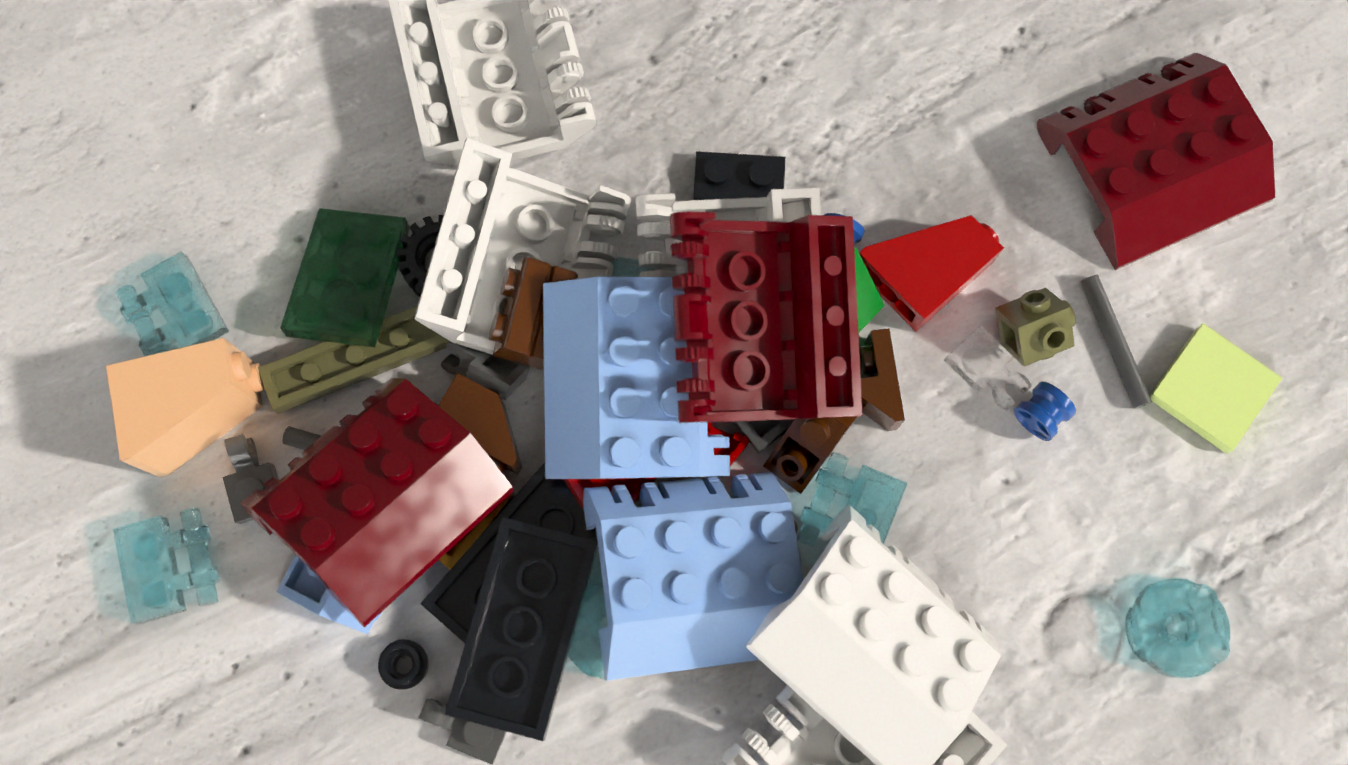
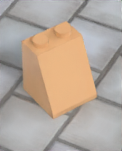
[106,338,265,477]

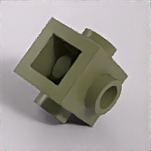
[995,288,1076,367]

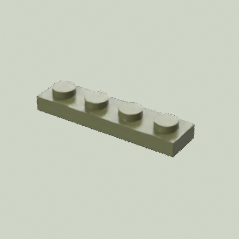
[258,306,449,414]

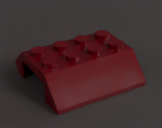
[1037,53,1275,270]
[670,211,862,423]
[240,378,514,628]

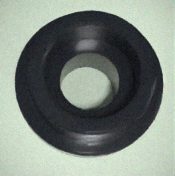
[378,639,429,690]

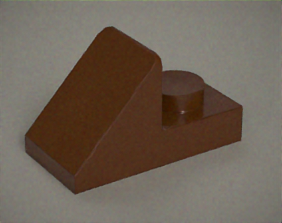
[859,328,905,431]

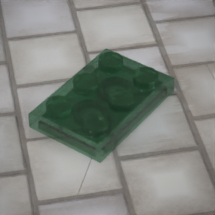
[280,208,410,348]

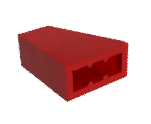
[859,215,1004,332]

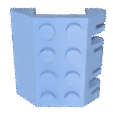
[543,277,730,479]
[583,472,803,681]

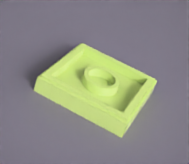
[1149,323,1282,454]

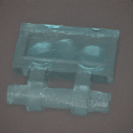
[116,251,230,356]
[797,452,908,547]
[113,508,220,625]

